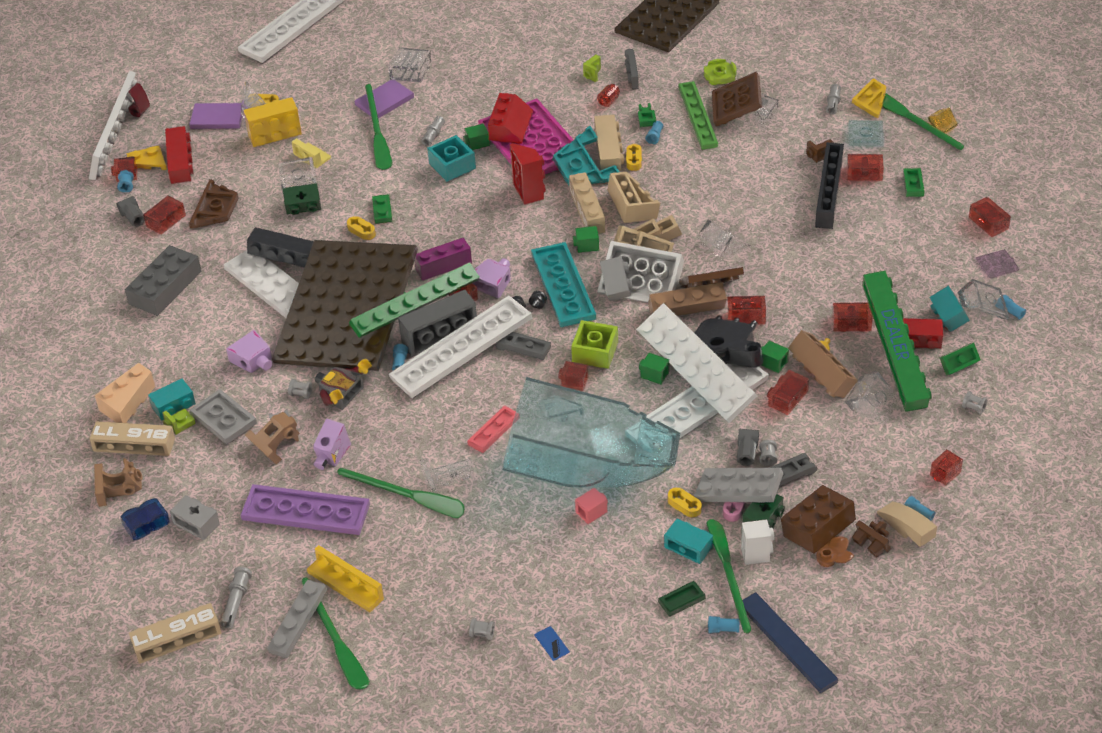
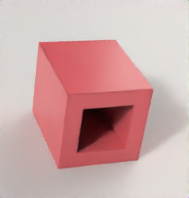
[575,488,608,524]

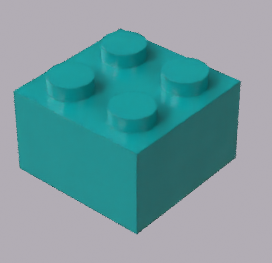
[427,135,476,182]

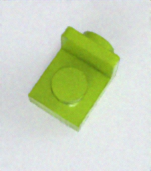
[583,54,601,82]
[163,408,196,435]

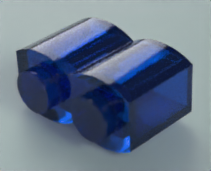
[120,498,170,540]

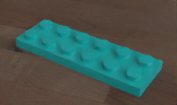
[531,242,596,327]

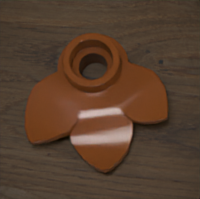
[816,536,854,567]

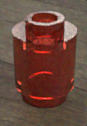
[597,84,620,107]

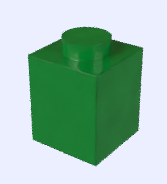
[463,123,490,150]
[572,226,599,253]
[761,340,789,374]
[639,353,670,385]

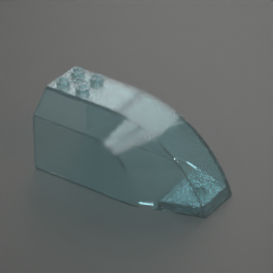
[502,377,680,488]

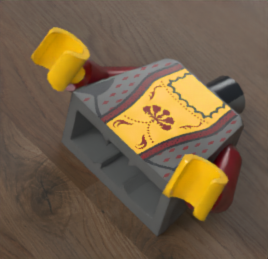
[315,359,372,410]

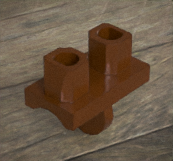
[852,520,892,557]

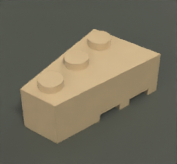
[607,172,660,223]

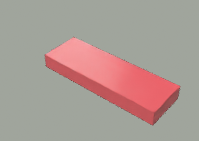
[467,405,520,453]

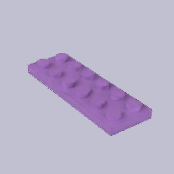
[241,484,370,535]

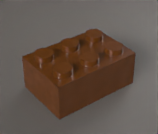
[780,485,856,554]

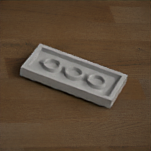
[694,468,783,502]

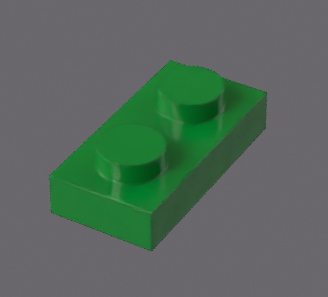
[903,168,925,197]
[372,194,393,224]
[939,343,981,375]

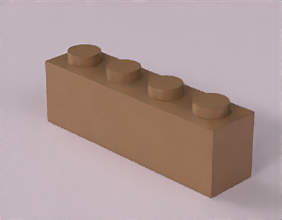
[648,282,727,316]
[788,330,858,398]

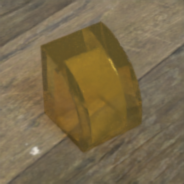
[928,107,958,133]

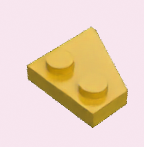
[852,78,887,118]
[126,145,167,170]

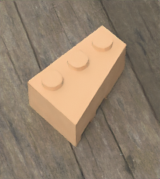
[95,363,155,423]

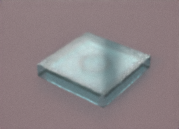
[848,120,884,147]

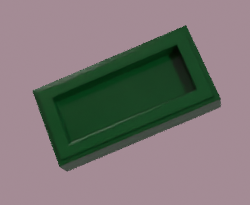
[658,581,706,617]

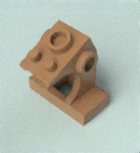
[245,412,300,464]
[94,458,143,507]

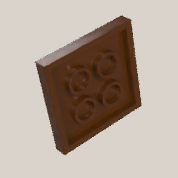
[712,71,762,127]
[679,267,744,288]

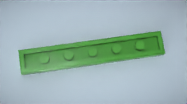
[678,81,718,150]

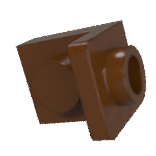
[806,139,834,163]

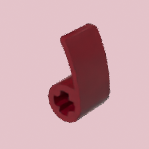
[128,83,150,118]

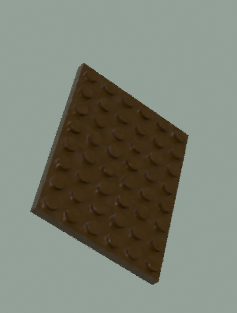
[272,240,418,371]

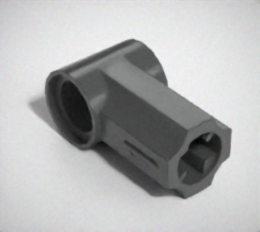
[116,196,146,227]
[737,428,759,466]

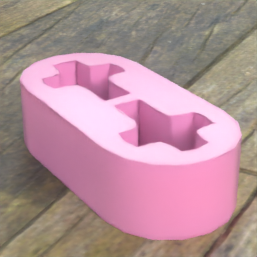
[723,502,746,522]

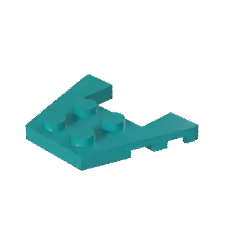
[552,126,620,186]

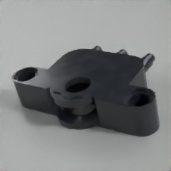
[694,315,763,368]

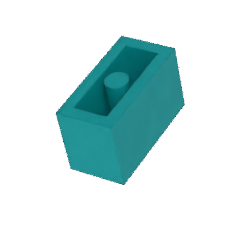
[929,285,970,332]
[148,378,196,421]
[664,518,713,564]

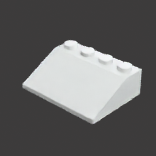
[597,241,684,303]

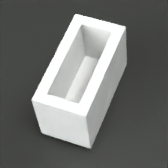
[741,520,774,565]

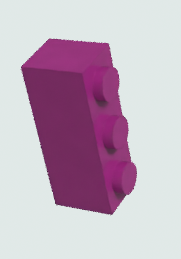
[414,237,472,281]

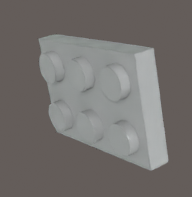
[190,389,257,445]

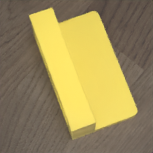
[292,138,331,168]

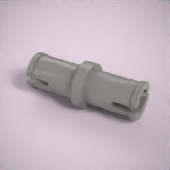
[826,84,841,114]
[421,116,445,146]

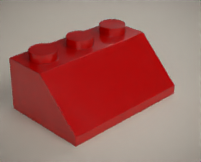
[488,93,533,144]
[510,143,546,205]

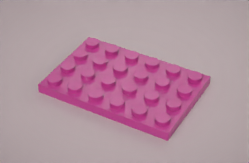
[478,98,573,175]

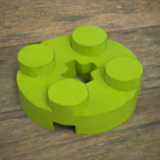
[704,59,737,85]

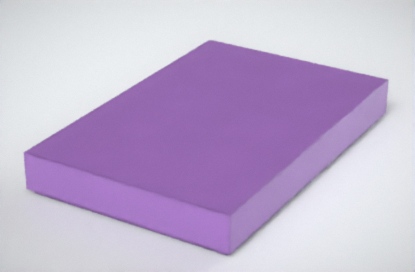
[355,79,414,118]
[189,103,245,129]

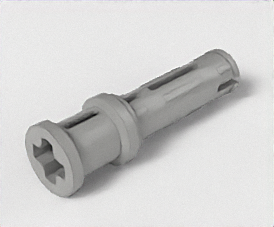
[220,567,252,629]

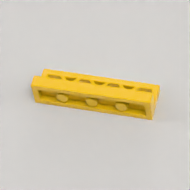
[307,545,384,612]

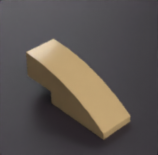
[633,215,682,241]
[614,226,674,252]
[877,501,937,547]

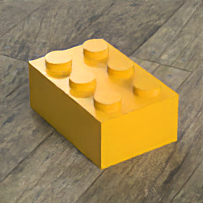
[243,97,302,147]

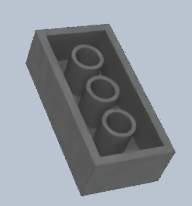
[125,245,201,316]
[398,290,477,357]

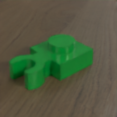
[638,103,656,127]

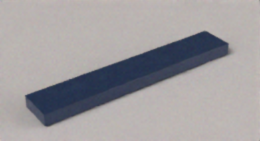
[743,592,838,694]

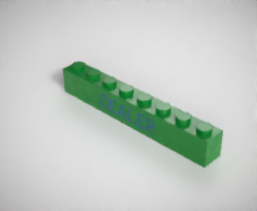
[862,270,932,412]

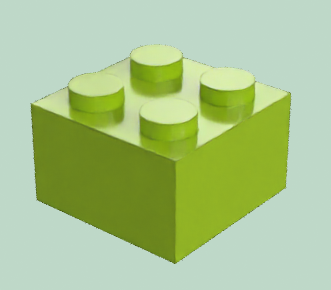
[571,320,618,369]

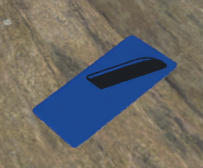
[534,626,570,661]

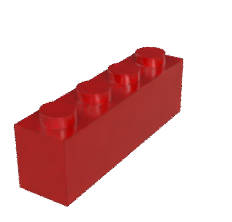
[165,126,194,184]

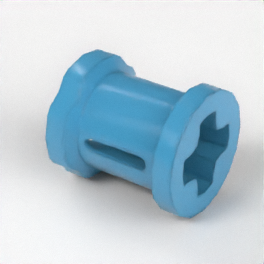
[117,170,134,193]

